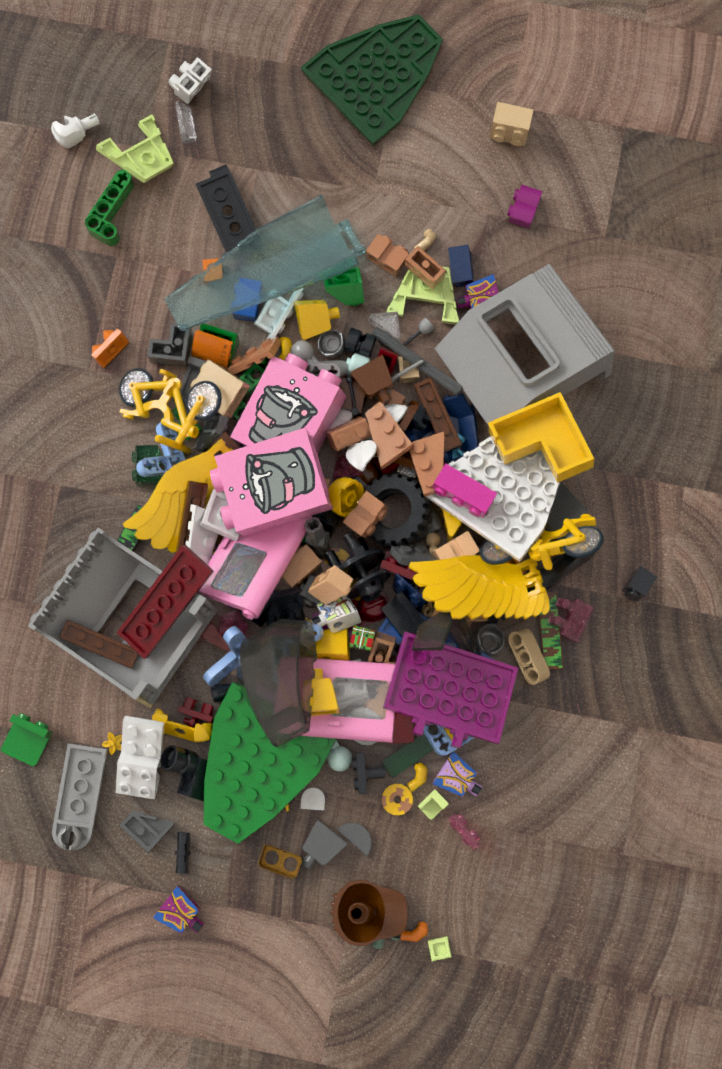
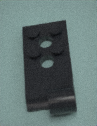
[195,164,260,253]

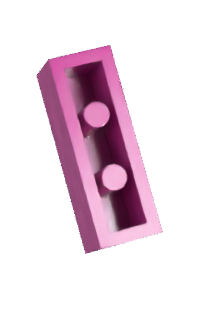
[432,464,497,518]

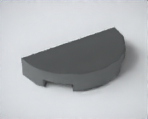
[337,823,372,856]

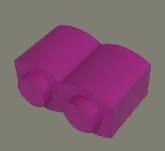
[507,185,543,229]

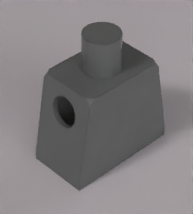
[301,819,348,870]

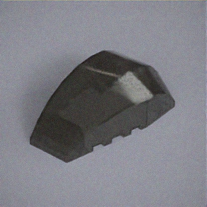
[236,619,317,747]

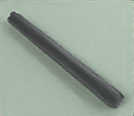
[371,327,463,395]

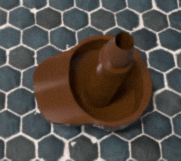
[330,880,408,946]

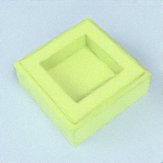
[428,936,451,961]

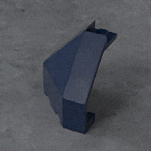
[404,393,479,464]

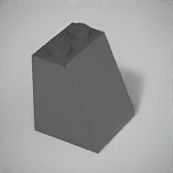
[544,482,591,546]

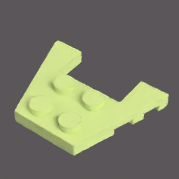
[96,115,173,183]
[386,267,459,325]

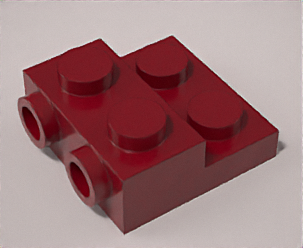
[380,549,418,580]

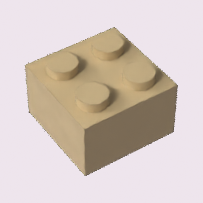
[490,102,533,146]

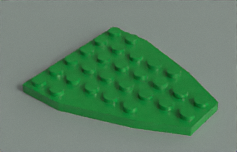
[204,682,337,844]

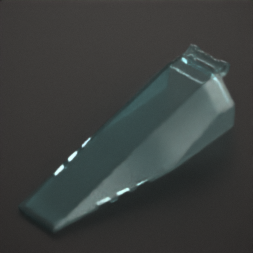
[164,194,366,331]

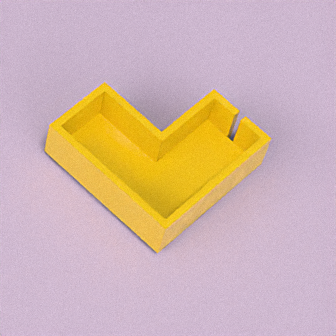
[488,392,594,483]

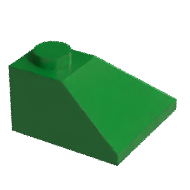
[322,267,364,306]

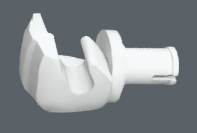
[51,113,100,149]

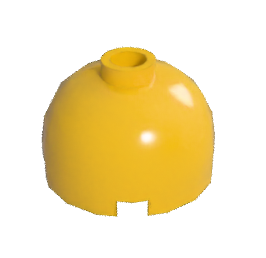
[328,477,364,517]

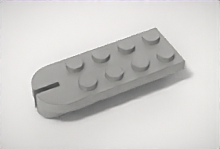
[52,744,108,850]

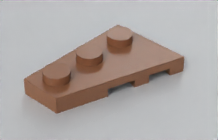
[228,337,281,375]
[365,401,414,469]
[410,432,445,497]

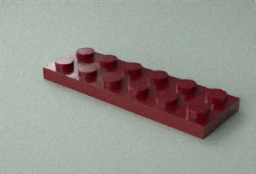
[117,544,214,659]

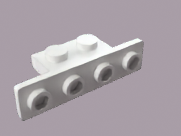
[254,285,304,340]

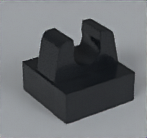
[407,405,430,431]

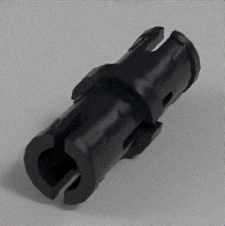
[175,832,191,874]

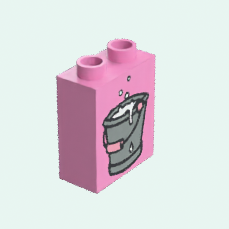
[230,353,347,453]
[210,428,333,536]

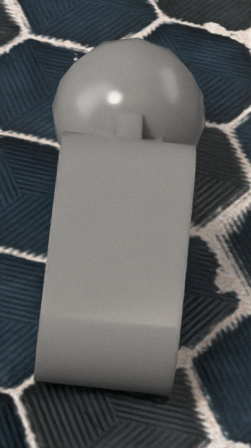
[290,340,349,378]

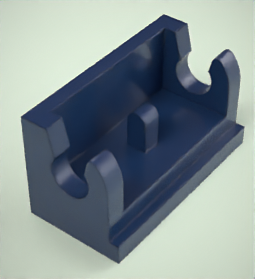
[448,244,474,287]

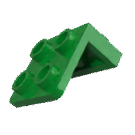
[1,713,53,766]

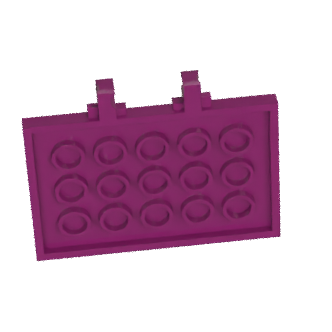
[383,632,518,749]

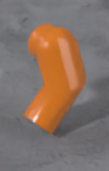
[400,921,428,942]

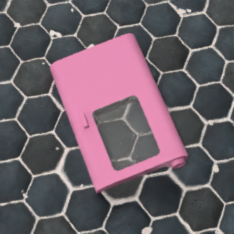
[197,516,312,620]
[272,656,395,743]

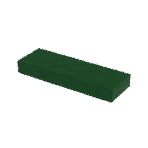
[382,728,438,778]

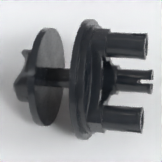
[324,532,391,602]

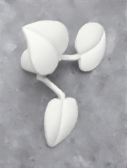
[330,404,408,472]

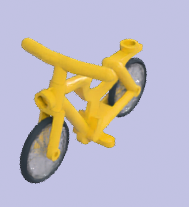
[119,368,222,455]
[480,514,604,570]

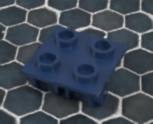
[392,573,429,612]

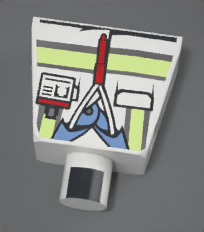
[311,595,361,633]

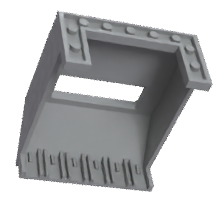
[434,264,615,425]
[28,528,218,708]

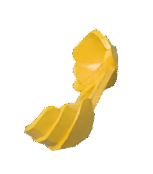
[152,708,213,743]

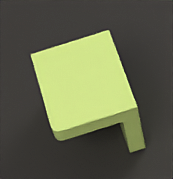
[418,789,449,820]

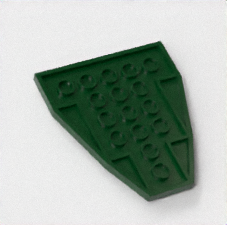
[301,14,443,146]

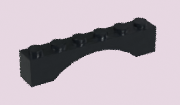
[500,535,595,621]

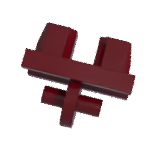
[177,697,214,728]

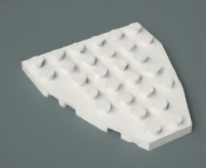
[426,436,560,562]

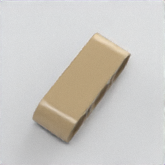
[508,628,550,685]

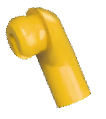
[278,337,292,361]
[407,762,428,792]

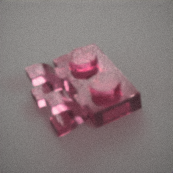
[332,456,364,483]
[548,598,594,642]
[447,813,480,850]

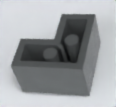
[147,323,193,367]

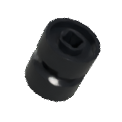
[344,327,377,358]
[160,745,198,776]

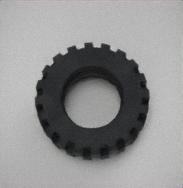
[364,473,433,548]

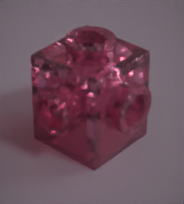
[218,611,248,637]

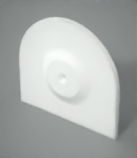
[301,788,325,810]

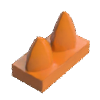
[91,329,129,368]

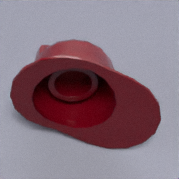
[351,592,390,627]

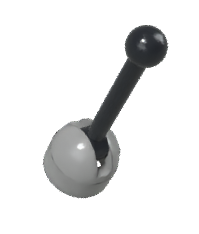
[403,318,435,346]

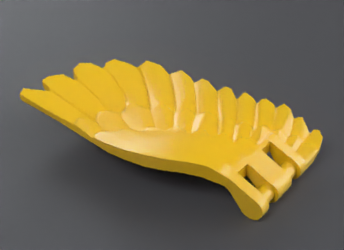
[123,439,233,553]
[409,555,550,620]

